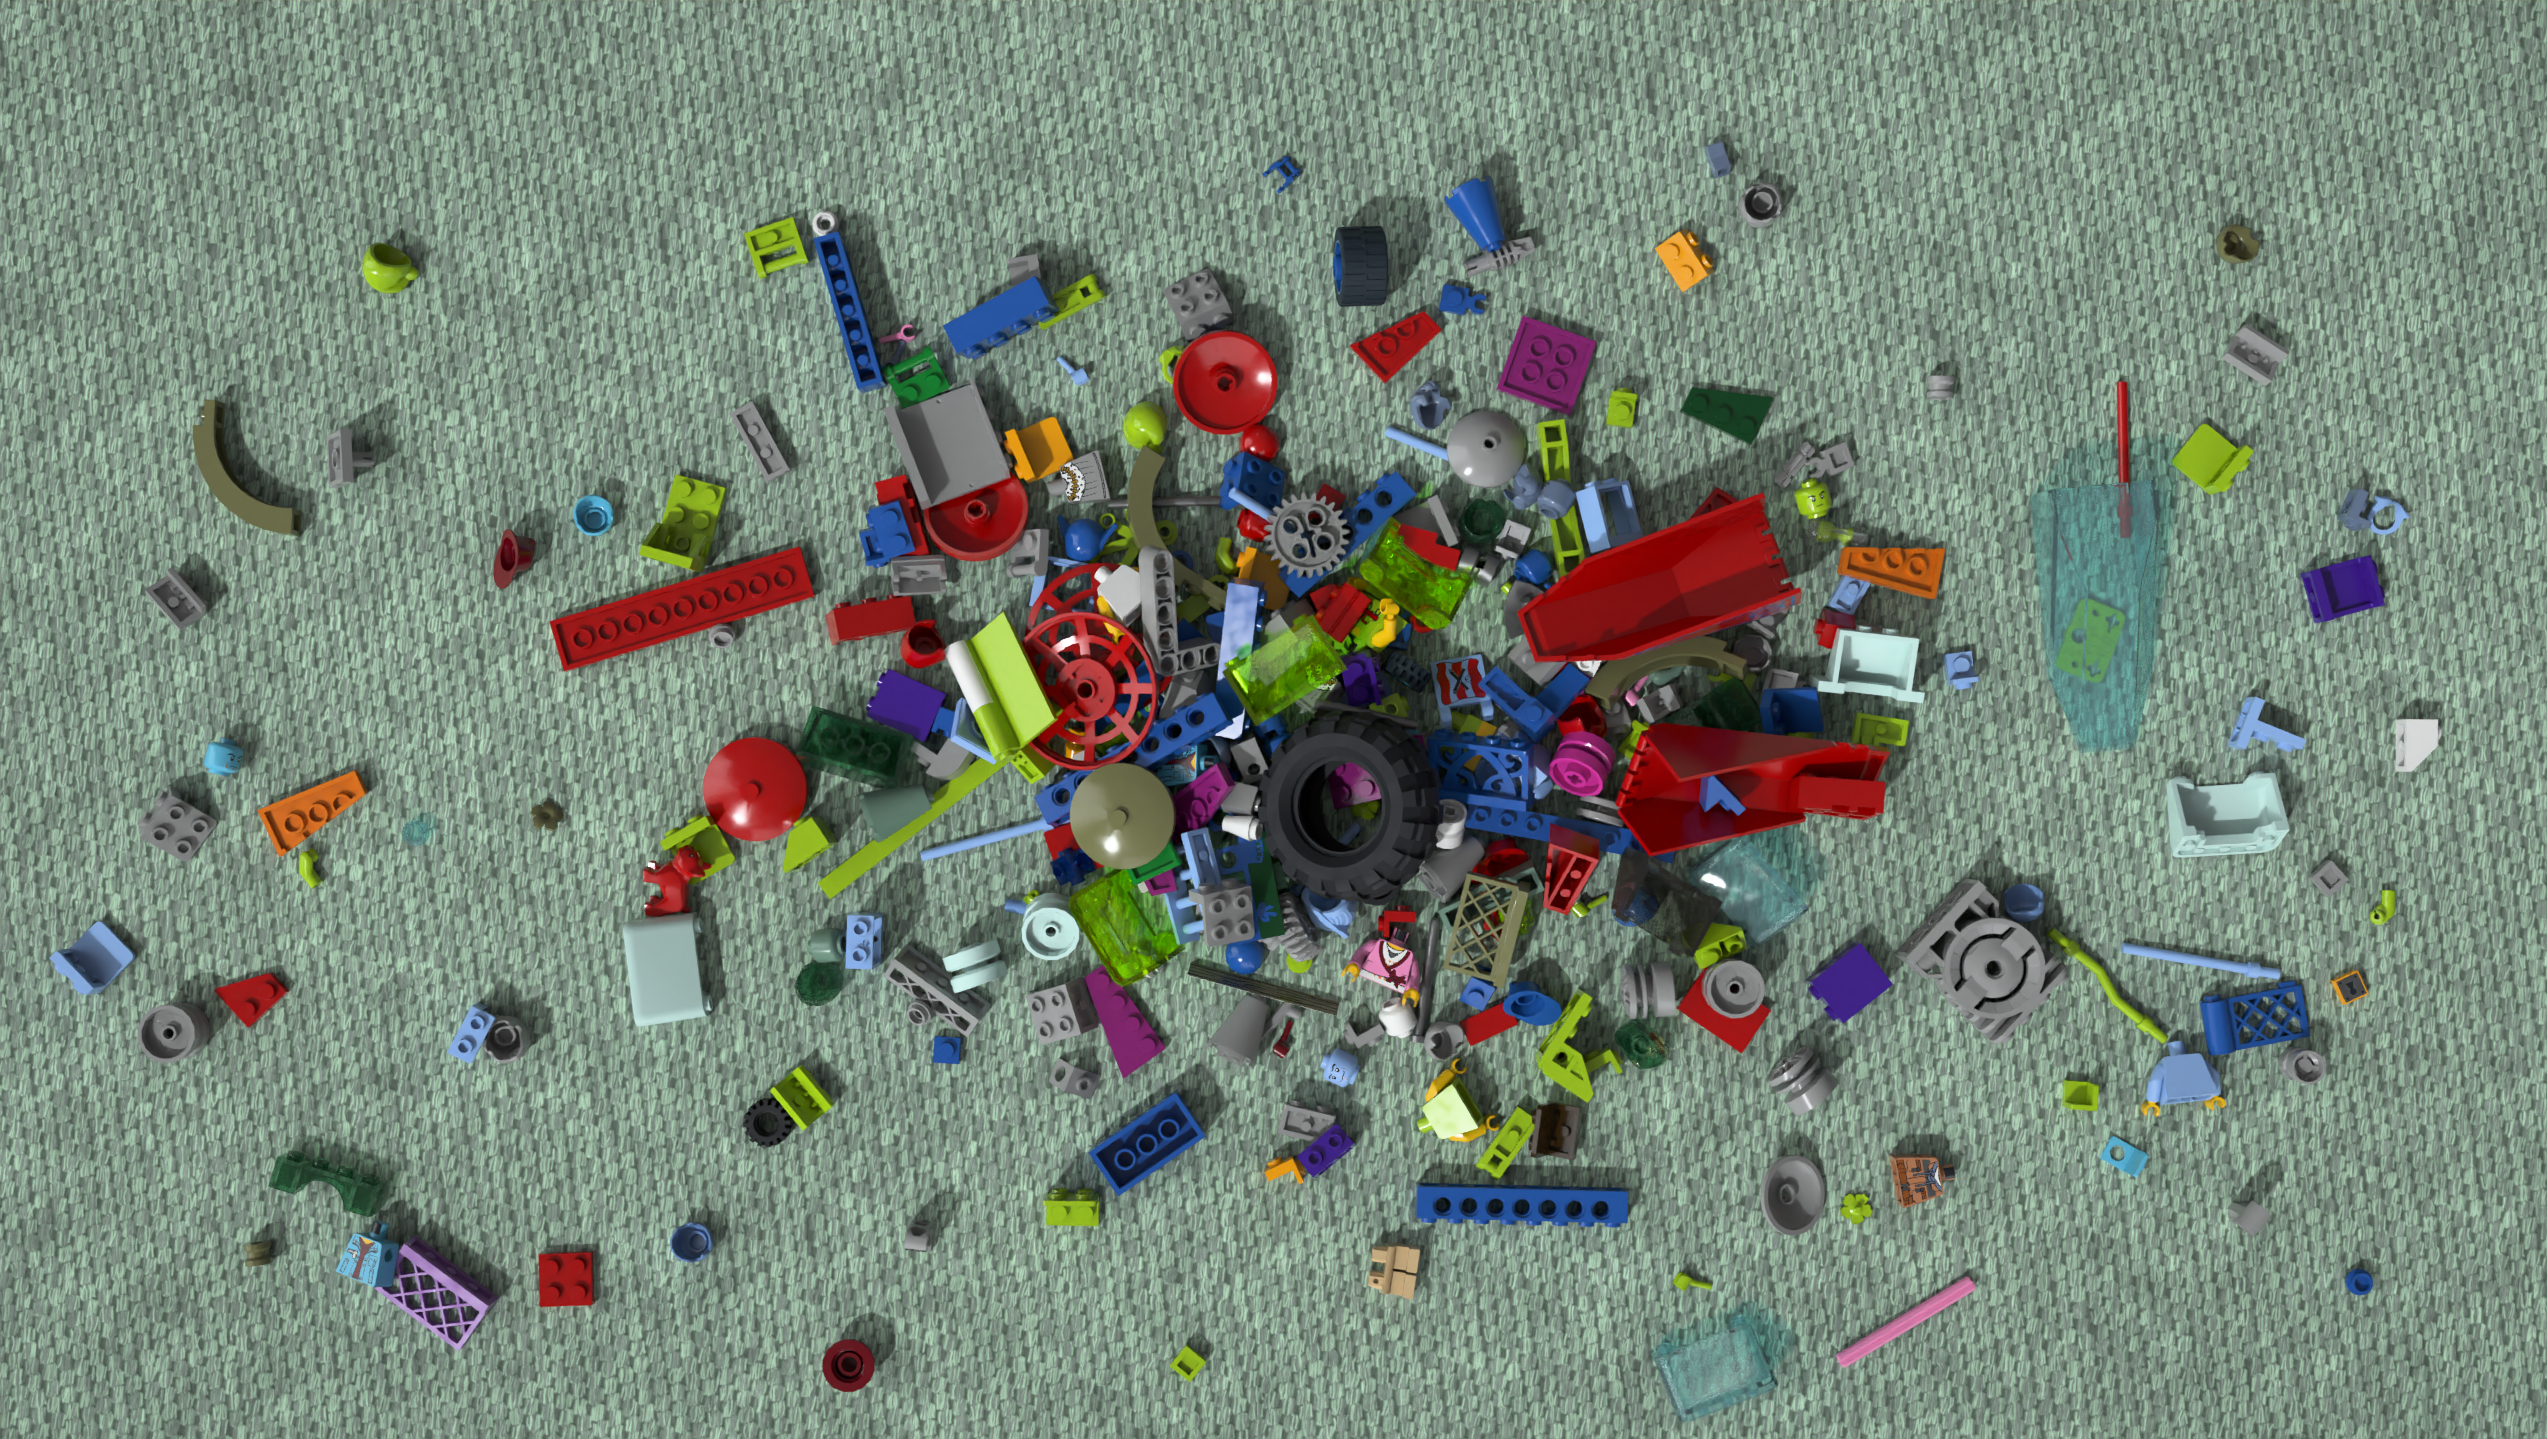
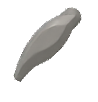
[1261,1002,1302,1040]

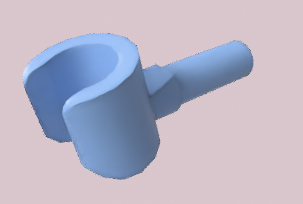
[1057,356,1089,386]

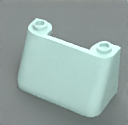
[2166,771,2290,858]
[623,912,713,1027]

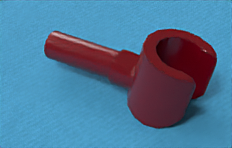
[1273,1020,1294,1058]

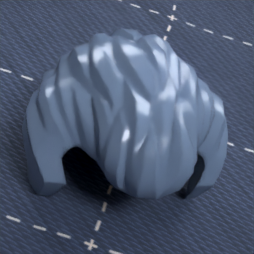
[1410,380,1452,430]
[1503,463,1544,510]

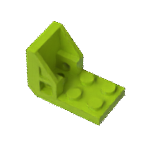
[639,474,727,573]
[1535,988,1594,1103]

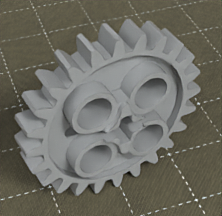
[1263,492,1350,579]

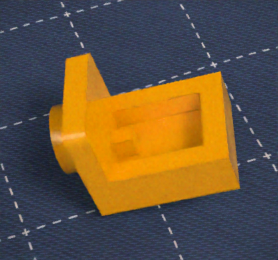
[1264,1155,1306,1184]

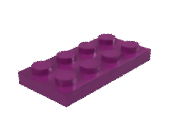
[1328,735,1425,809]

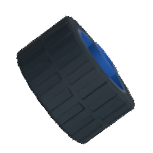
[1333,226,1388,307]

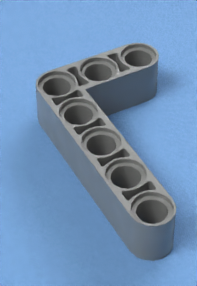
[1139,545,1221,676]

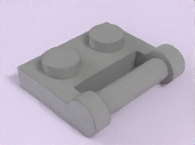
[1006,529,1049,578]

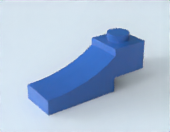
[1516,663,1590,738]
[1478,666,1555,744]

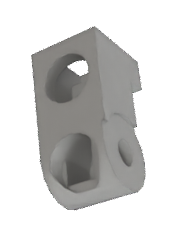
[905,1221,935,1253]

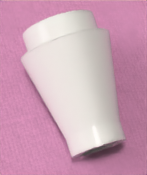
[1222,815,1264,842]

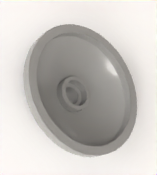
[1446,411,1524,488]
[1760,1155,1825,1235]

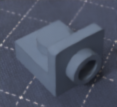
[2337,488,2372,531]

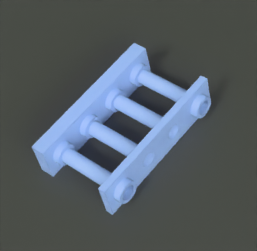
[1164,827,1222,945]

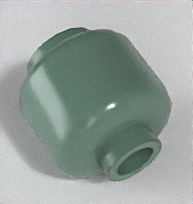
[808,928,847,963]

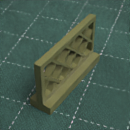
[1443,871,1531,988]

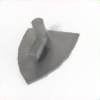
[1504,579,1544,639]

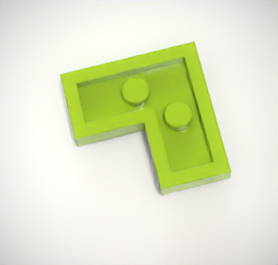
[1850,712,1909,747]

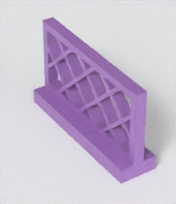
[375,1235,499,1351]

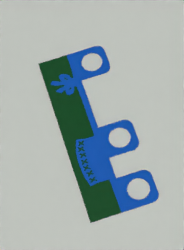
[1208,805,1285,945]

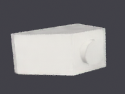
[2396,719,2441,772]

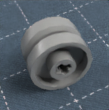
[1701,958,1765,1018]
[138,1002,210,1063]

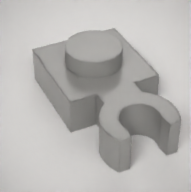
[1805,442,1855,479]

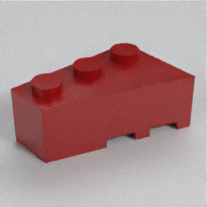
[875,475,932,557]
[825,594,916,646]
[1789,773,1885,820]
[1543,823,1599,915]

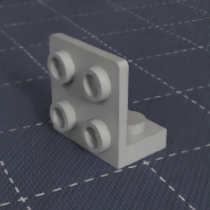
[1026,977,1099,1045]

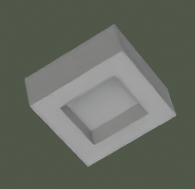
[2308,860,2349,897]

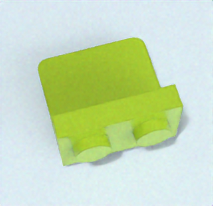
[2172,424,2254,495]
[659,814,736,885]

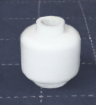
[1379,997,1417,1038]

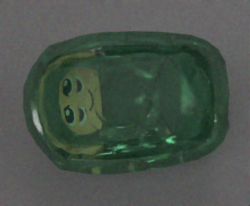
[1614,1018,1669,1070]

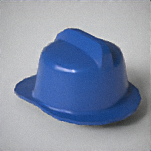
[1503,981,1562,1026]

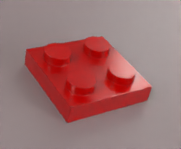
[538,1251,595,1307]

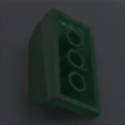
[796,705,914,789]

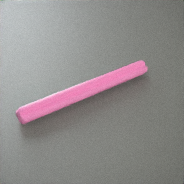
[1836,1277,1976,1368]

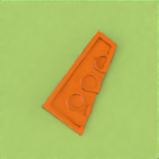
[1837,547,1945,600]
[257,769,368,858]

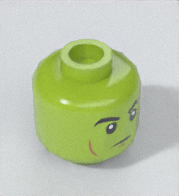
[1794,478,1832,519]

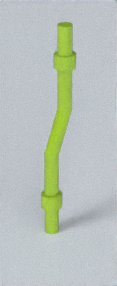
[2047,927,2169,1043]

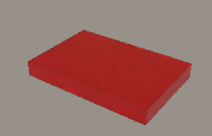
[1676,966,1771,1054]

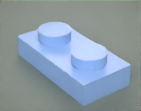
[1826,576,1871,615]

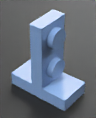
[2227,697,2306,752]

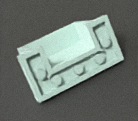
[1808,625,1925,703]

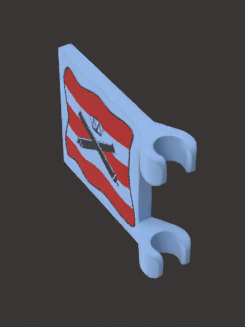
[1430,654,1494,728]

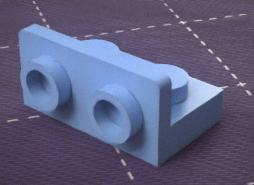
[447,1002,496,1064]

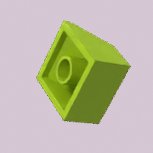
[782,816,838,873]

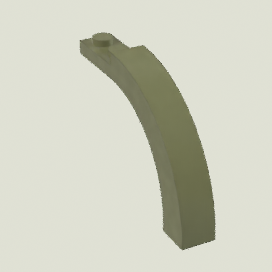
[1126,445,1227,610]

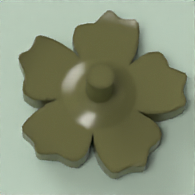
[530,801,564,832]

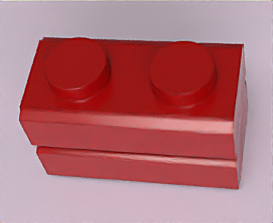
[1313,582,1372,644]

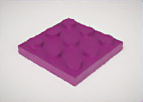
[1496,316,1596,416]

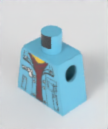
[1158,743,1220,787]
[336,1220,399,1287]

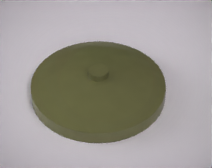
[1070,762,1176,869]

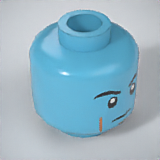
[204,737,244,777]

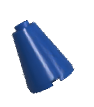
[1444,175,1506,253]

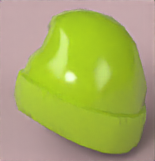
[362,242,419,294]
[1122,401,1167,454]

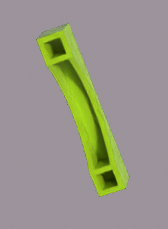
[1535,419,1585,579]

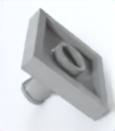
[326,429,374,488]

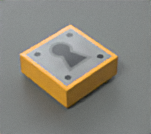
[2330,970,2369,1005]

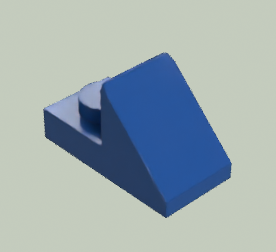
[1699,775,1746,816]

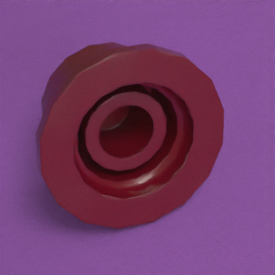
[822,1339,875,1392]

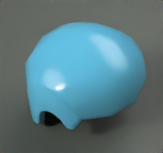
[573,495,614,536]

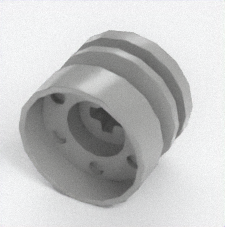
[1620,961,1675,1020]
[1766,1046,1838,1116]

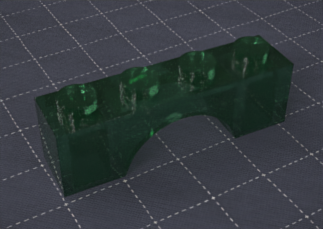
[268,1151,387,1217]

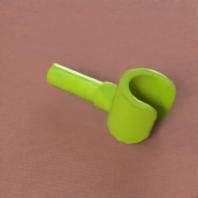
[1571,894,1607,918]
[1673,1272,1712,1291]

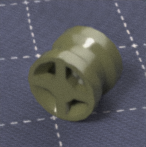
[243,1240,273,1267]

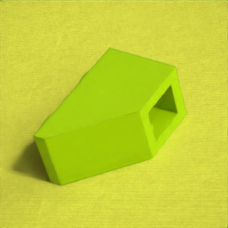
[1682,922,1748,970]

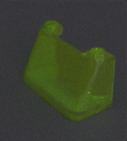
[1359,517,1474,630]
[1222,613,1347,726]
[1069,869,1185,986]

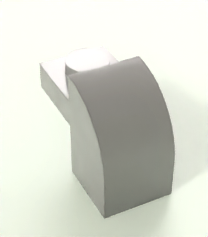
[911,738,976,781]

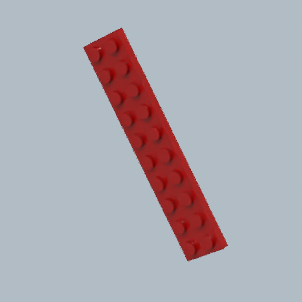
[549,546,816,672]

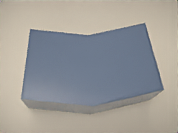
[1705,142,1731,179]

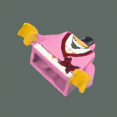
[1341,927,1421,1007]

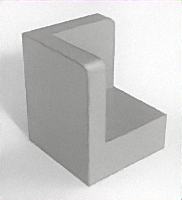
[1006,254,1043,287]

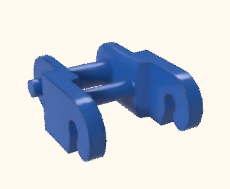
[1262,156,1302,194]

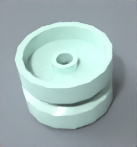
[1022,893,1081,960]
[942,939,1009,993]

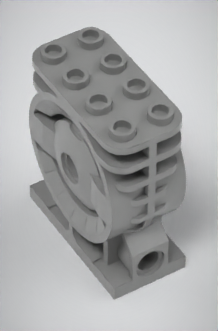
[1895,878,2069,1044]

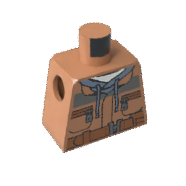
[1889,1154,1955,1208]

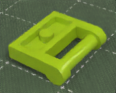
[744,217,809,279]

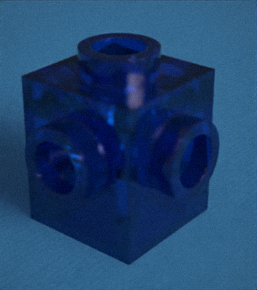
[1050,847,1097,887]

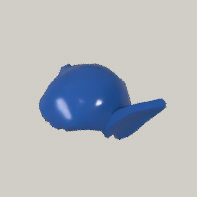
[1057,515,1118,562]

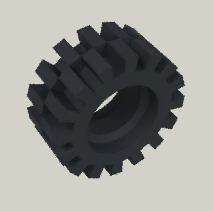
[743,1098,794,1147]

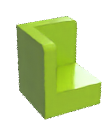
[2062,1080,2099,1111]

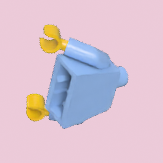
[2141,1041,2226,1117]

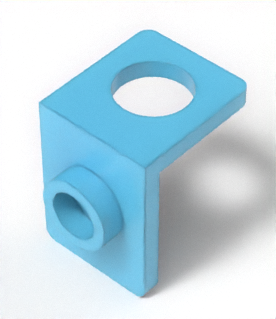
[2100,1136,2149,1177]

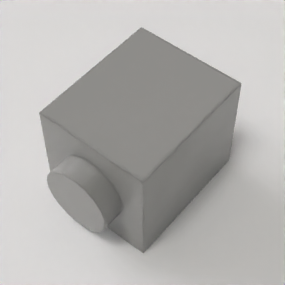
[1221,781,1262,816]

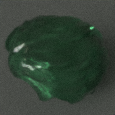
[1459,498,1506,543]
[794,960,844,1006]

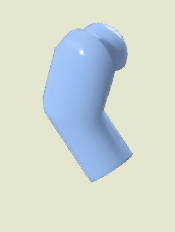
[1533,770,1553,801]

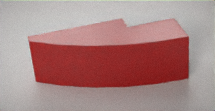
[1385,520,1460,573]

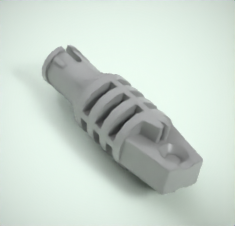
[1463,236,1536,278]

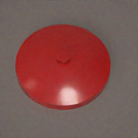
[1172,330,1277,435]
[924,472,1029,562]
[703,737,809,841]

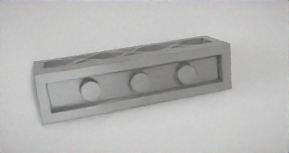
[884,944,991,1038]

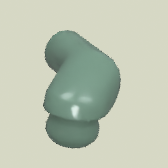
[1649,666,1686,685]

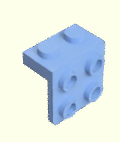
[50,921,135,995]

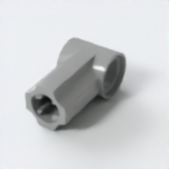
[2227,1201,2271,1237]

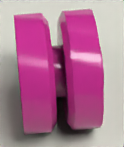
[1549,731,1616,797]

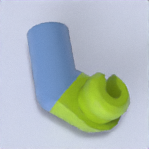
[1005,890,1041,915]

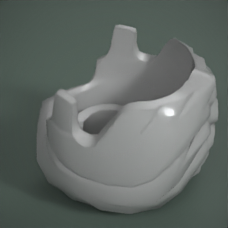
[1737,182,1783,228]
[484,1015,531,1064]

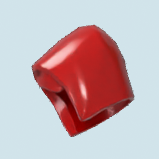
[900,620,946,669]
[1557,695,1607,739]

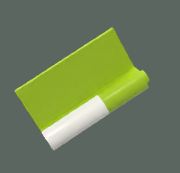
[944,612,1058,763]

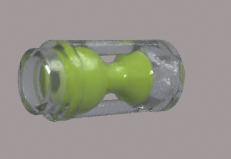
[1807,517,1869,547]

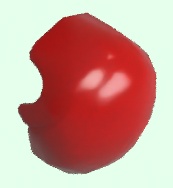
[1239,424,1280,463]

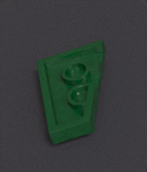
[1680,387,1774,445]

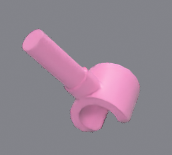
[879,324,916,344]
[1623,675,1649,707]

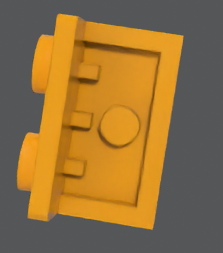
[1655,229,1715,292]

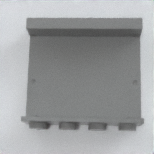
[883,376,1013,510]

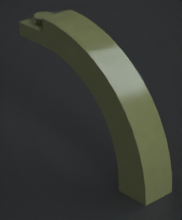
[193,399,302,537]
[1585,636,1748,711]

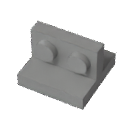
[1507,636,1566,688]

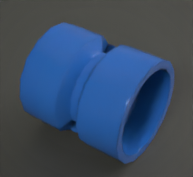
[1252,713,1293,760]

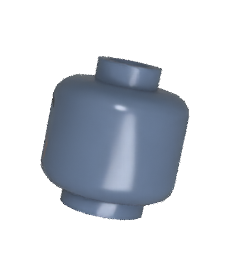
[1537,479,1576,519]

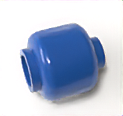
[1514,549,1553,587]

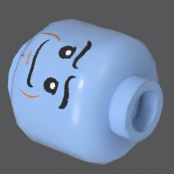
[1320,1048,1361,1087]

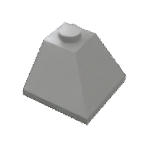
[1158,669,1216,727]

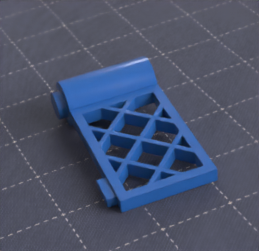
[2199,980,2310,1055]

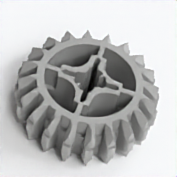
[1277,892,1321,962]

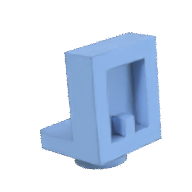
[1944,651,1979,690]

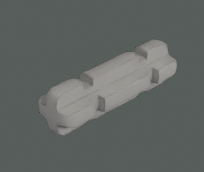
[1774,442,1816,488]

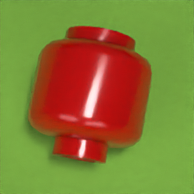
[1236,508,1272,543]

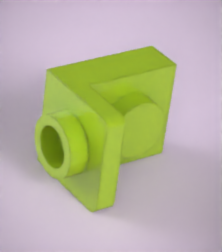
[1606,388,1638,429]

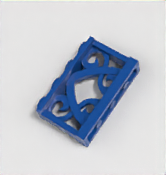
[1427,728,1535,812]

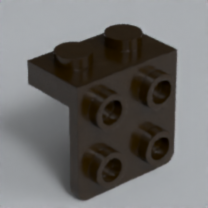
[1528,1102,1583,1160]

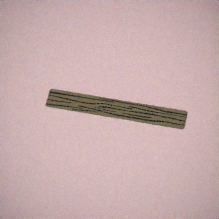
[1188,962,1339,1016]

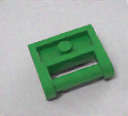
[882,346,951,409]

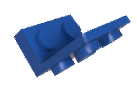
[1759,687,1824,736]

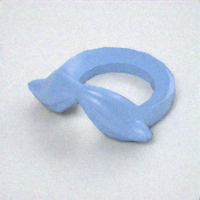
[2366,496,2410,535]

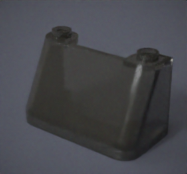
[1611,846,1723,958]

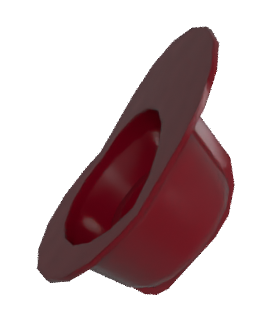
[493,529,536,589]

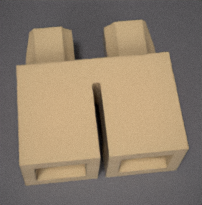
[1368,1242,1420,1300]

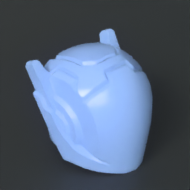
[1302,887,1358,938]

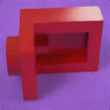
[1378,905,1416,937]

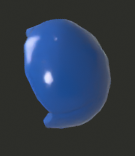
[1225,941,1265,975]

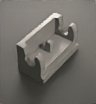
[890,555,947,596]

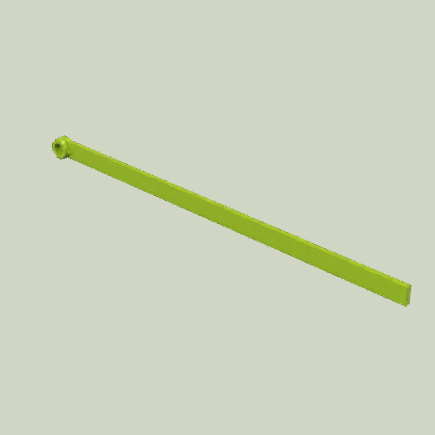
[818,575,1230,899]

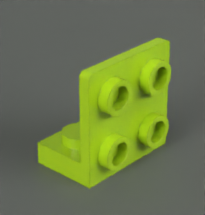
[1043,1188,1100,1226]

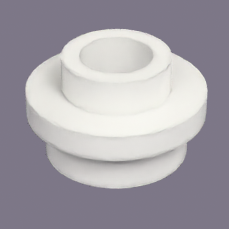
[812,211,839,236]

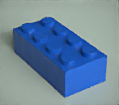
[943,276,1059,360]
[1088,1089,1206,1196]

